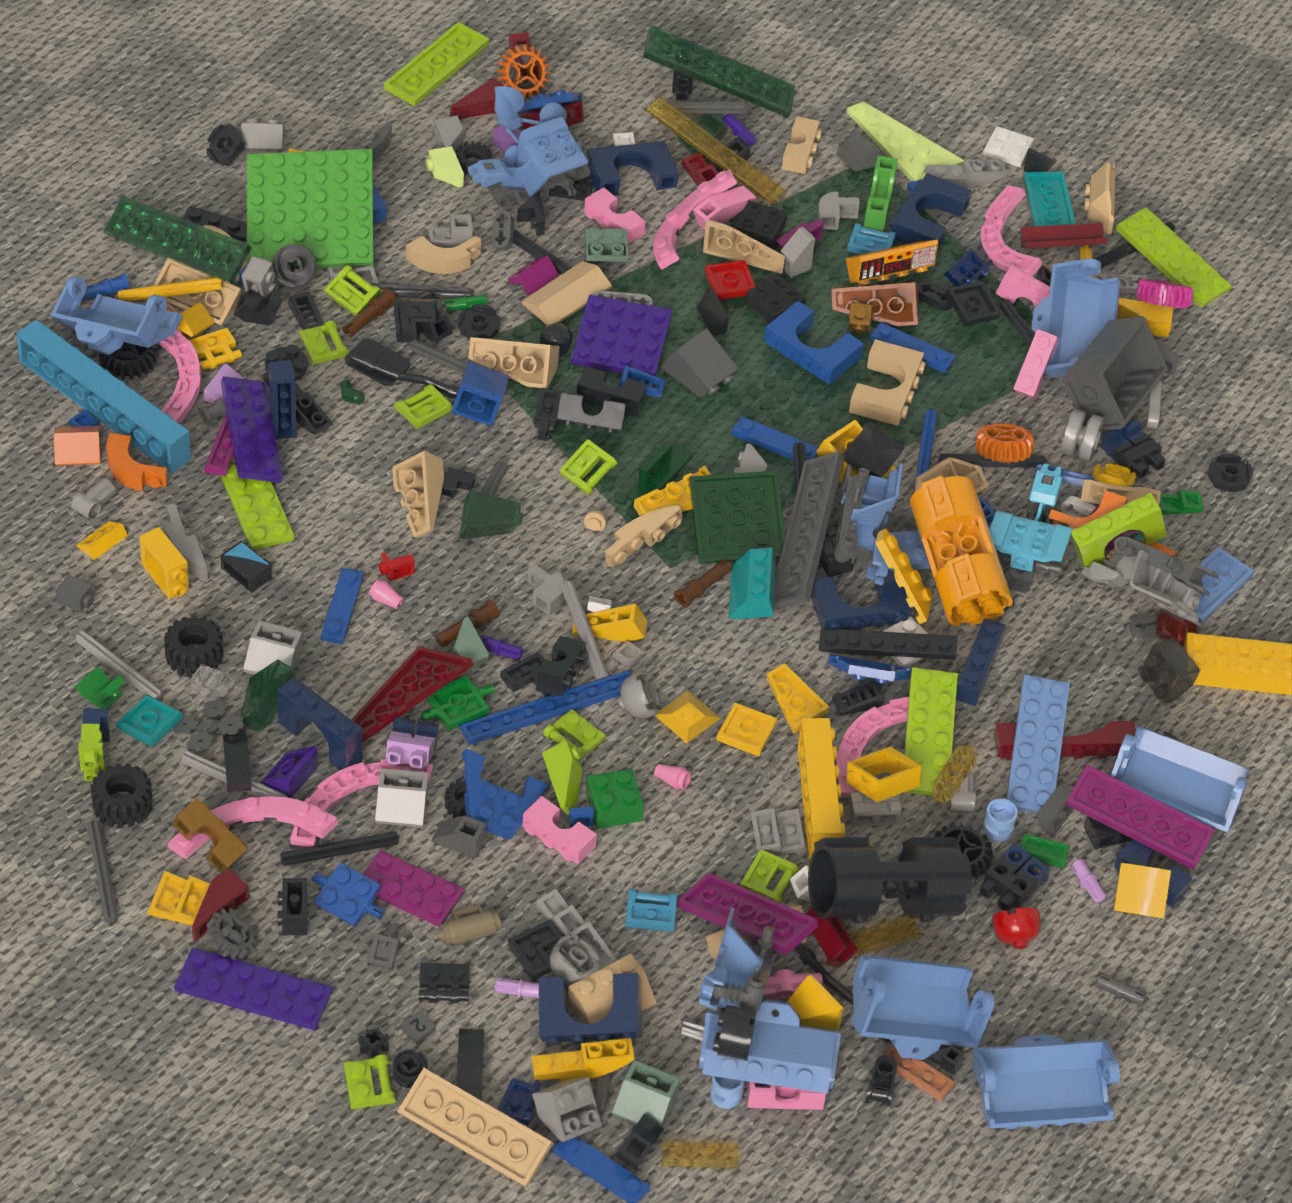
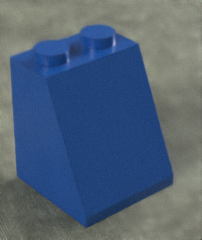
[451,361,509,425]

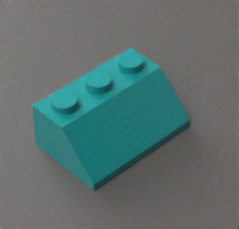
[728,547,777,619]

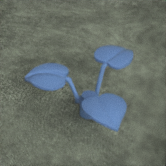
[495,86,567,168]

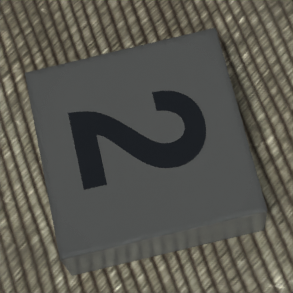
[400,1011,436,1044]

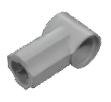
[71,478,116,520]
[950,767,976,812]

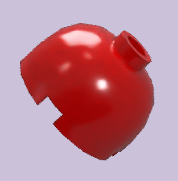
[992,908,1041,949]

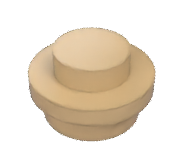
[584,510,606,531]

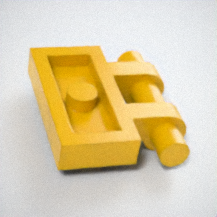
[190,328,242,370]

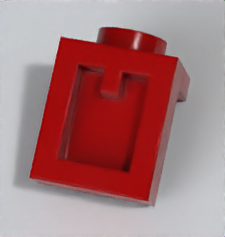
[378,552,415,581]

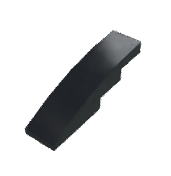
[222,727,251,792]

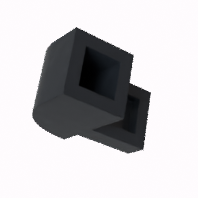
[234,288,282,325]
[414,292,453,342]

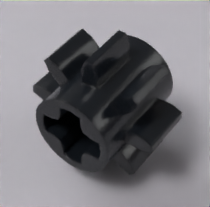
[359,1028,389,1059]

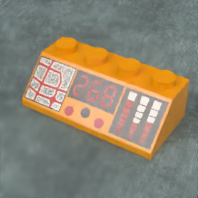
[846,240,938,286]

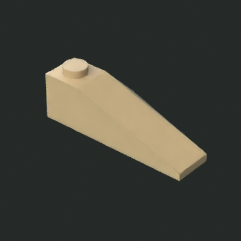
[392,451,444,538]

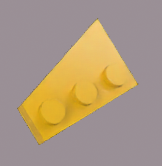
[766,663,829,734]

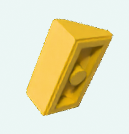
[177,302,215,337]
[76,521,128,560]

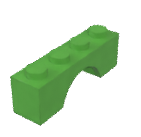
[864,155,898,232]

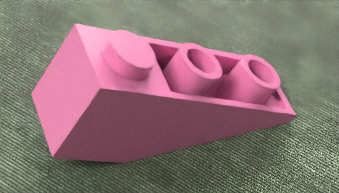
[693,186,757,230]

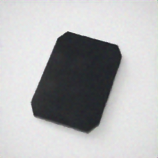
[344,338,411,386]

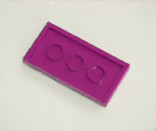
[363,850,465,927]

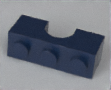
[1114,839,1192,907]

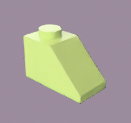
[426,146,464,187]

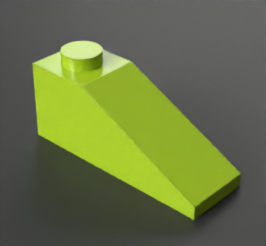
[542,740,583,816]

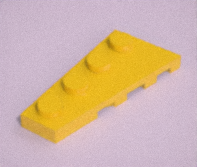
[633,466,711,516]
[875,528,933,624]

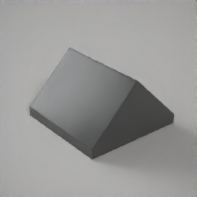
[837,130,889,172]

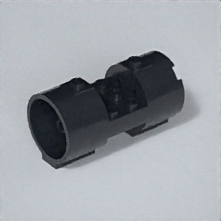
[808,837,972,923]

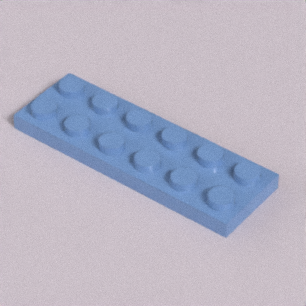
[1006,675,1070,813]

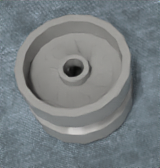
[1060,408,1104,463]

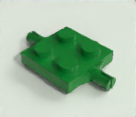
[420,676,495,731]

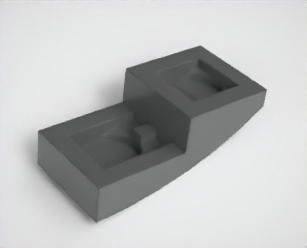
[366,122,392,162]

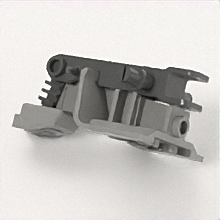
[1081,536,1219,627]

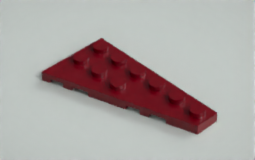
[351,646,474,743]

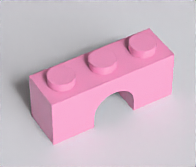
[584,187,645,244]
[995,265,1050,314]
[1013,329,1060,399]
[523,796,597,864]
[747,1081,826,1110]

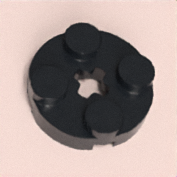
[206,124,245,166]
[458,304,501,339]
[265,345,308,381]
[1208,454,1253,492]

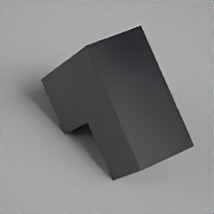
[441,467,476,498]
[928,1044,964,1076]

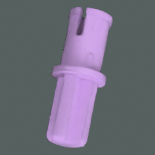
[1071,859,1106,903]
[495,978,539,999]

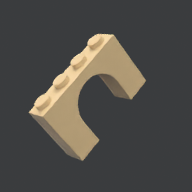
[849,339,926,426]

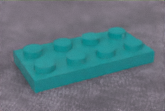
[1023,171,1076,226]

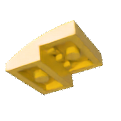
[1114,863,1171,918]
[147,871,210,925]

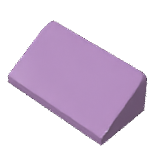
[204,364,244,405]

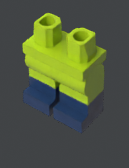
[78,708,110,781]

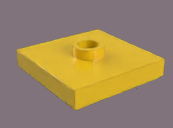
[716,703,777,757]

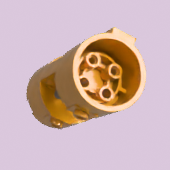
[909,475,1013,627]

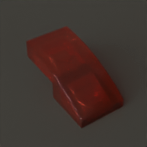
[1156,612,1201,646]

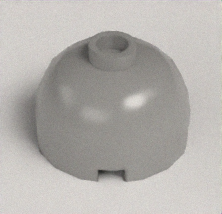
[618,670,660,719]
[549,936,600,985]

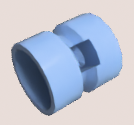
[983,799,1018,841]
[710,1076,745,1109]

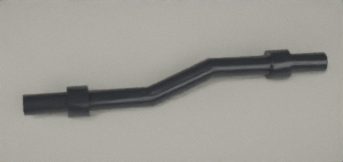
[350,353,459,399]
[794,943,890,1043]

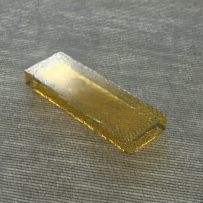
[849,916,921,958]
[661,1141,738,1168]

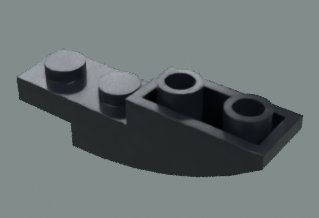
[262,371,333,435]

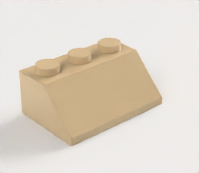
[568,954,657,1024]

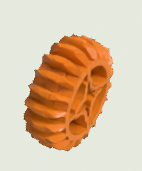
[497,45,551,99]
[975,422,1034,463]

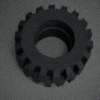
[164,615,223,678]
[91,763,153,828]

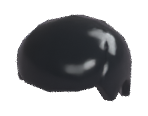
[539,323,572,354]

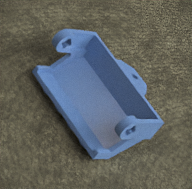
[1031,259,1120,378]
[50,276,183,355]
[1111,726,1249,832]
[851,955,994,1060]
[698,999,841,1094]
[973,1034,1120,1129]

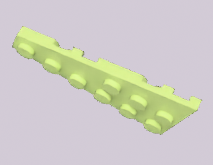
[847,101,964,182]

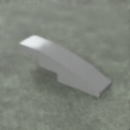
[535,889,617,971]

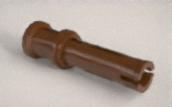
[342,289,397,338]
[674,559,732,608]
[434,599,500,648]

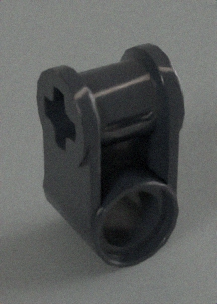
[865,1056,897,1107]

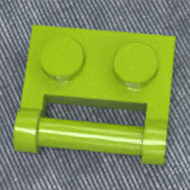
[324,265,381,316]
[299,321,349,365]
[394,384,452,429]
[559,439,618,496]
[543,709,606,760]
[740,849,799,903]
[344,1055,396,1109]

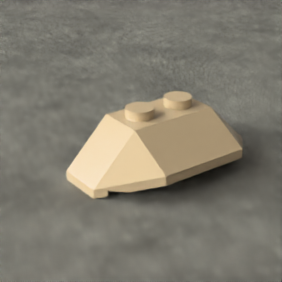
[1084,163,1116,234]
[915,457,989,493]

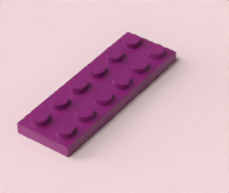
[1066,764,1215,870]
[677,873,818,955]

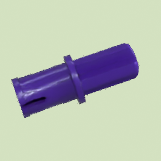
[722,114,756,147]
[480,634,523,660]

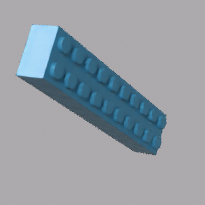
[16,320,191,474]

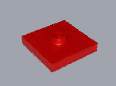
[704,260,756,300]

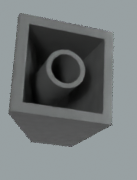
[662,329,738,398]

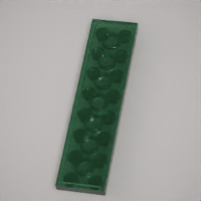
[643,25,795,118]
[103,196,252,285]

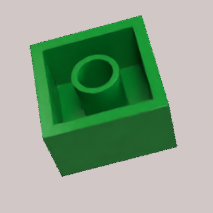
[585,768,644,829]

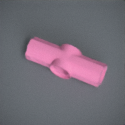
[763,969,822,1001]

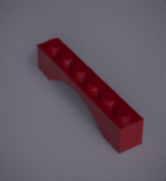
[994,721,1136,760]

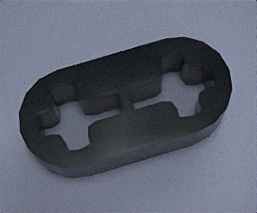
[918,281,952,311]

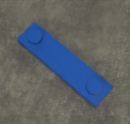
[870,322,956,374]
[731,416,819,461]
[321,568,364,644]
[553,1137,650,1203]

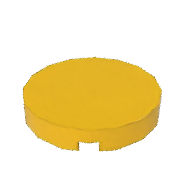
[1092,463,1136,487]

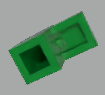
[74,667,125,709]

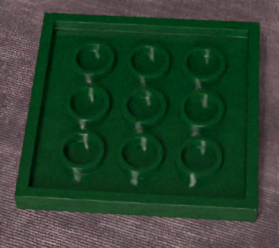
[689,470,785,564]

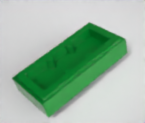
[1018,833,1070,868]

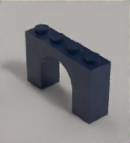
[586,141,679,195]
[889,173,972,252]
[811,569,912,630]
[277,677,363,770]
[539,973,642,1046]

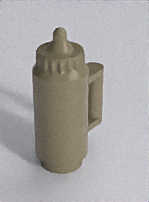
[434,904,501,945]

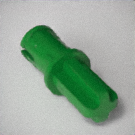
[445,295,487,312]

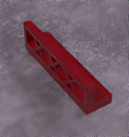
[1020,223,1108,248]

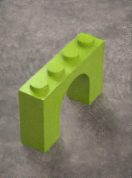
[1071,492,1167,568]

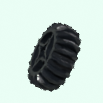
[99,342,158,380]
[934,823,993,880]

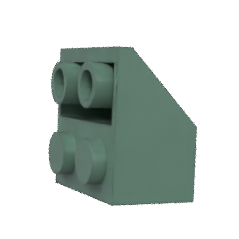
[584,228,628,262]
[612,1060,680,1126]

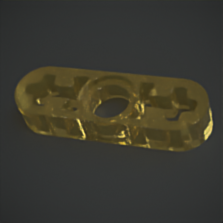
[931,745,977,802]

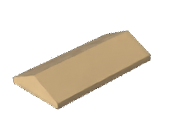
[153,257,242,326]
[522,261,612,326]

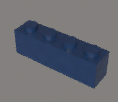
[269,360,296,440]
[956,618,1006,706]

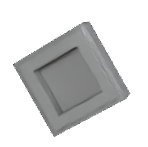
[613,640,645,668]

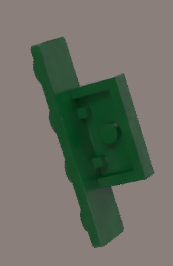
[626,442,693,503]

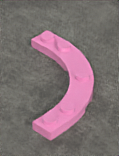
[653,169,737,270]
[980,185,1043,276]
[156,329,202,424]
[836,697,909,798]
[290,759,433,847]
[168,796,338,859]

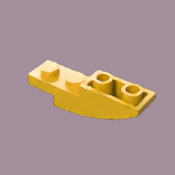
[531,1038,634,1083]

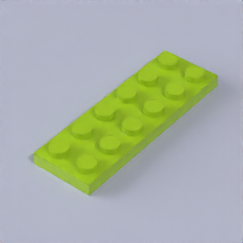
[384,22,489,106]
[1116,207,1232,307]
[220,458,295,550]
[904,667,958,797]

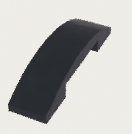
[456,1028,484,1100]

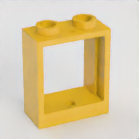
[139,527,189,599]
[846,746,921,803]

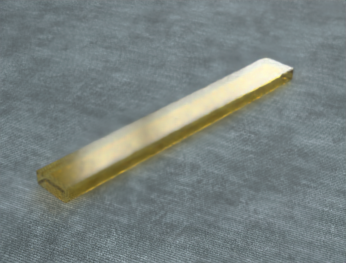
[646,96,787,205]

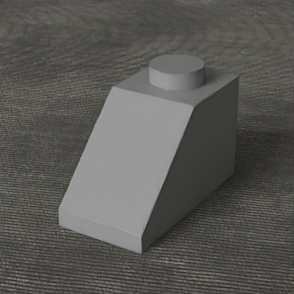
[434,116,466,152]

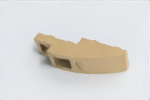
[604,505,683,568]

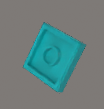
[116,694,183,748]

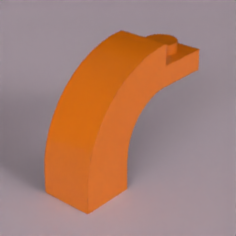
[106,433,168,491]
[1048,491,1128,537]

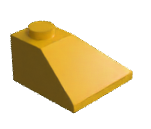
[655,691,720,743]
[787,974,843,1031]

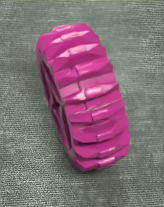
[1136,279,1193,308]

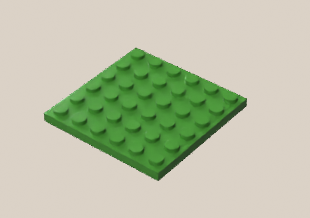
[247,149,374,269]

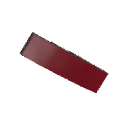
[681,152,744,213]

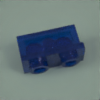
[944,248,994,287]
[497,1078,541,1126]

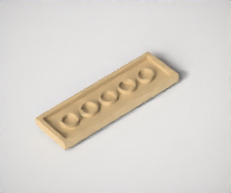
[397,1068,553,1188]

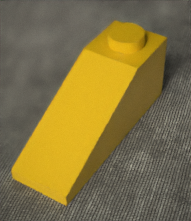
[1117,298,1173,337]
[572,604,648,642]

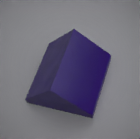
[260,746,317,798]

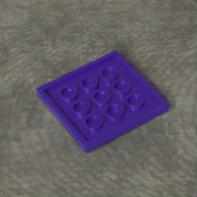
[571,294,672,376]

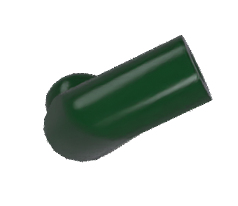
[340,380,365,404]

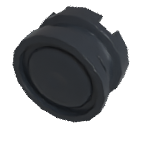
[393,1049,428,1088]

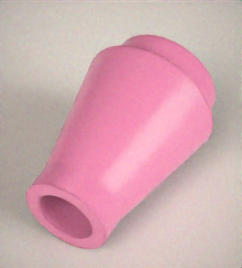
[369,579,404,610]
[654,764,691,790]

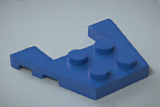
[462,749,548,839]

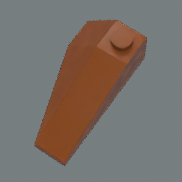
[831,282,919,326]

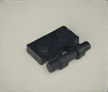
[419,963,470,1004]

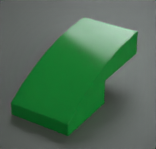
[1159,490,1204,515]

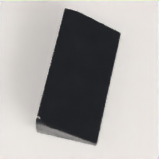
[697,289,729,336]

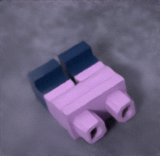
[386,717,439,769]

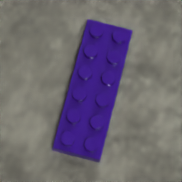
[221,376,283,483]
[174,947,333,1031]

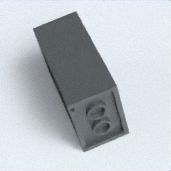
[1062,316,1168,431]

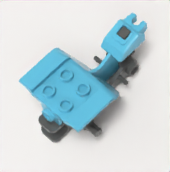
[989,463,1073,593]

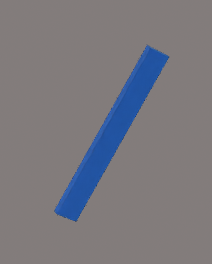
[459,670,632,745]

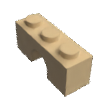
[782,116,822,174]

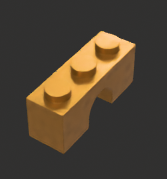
[172,798,248,873]

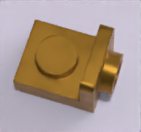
[848,303,872,333]

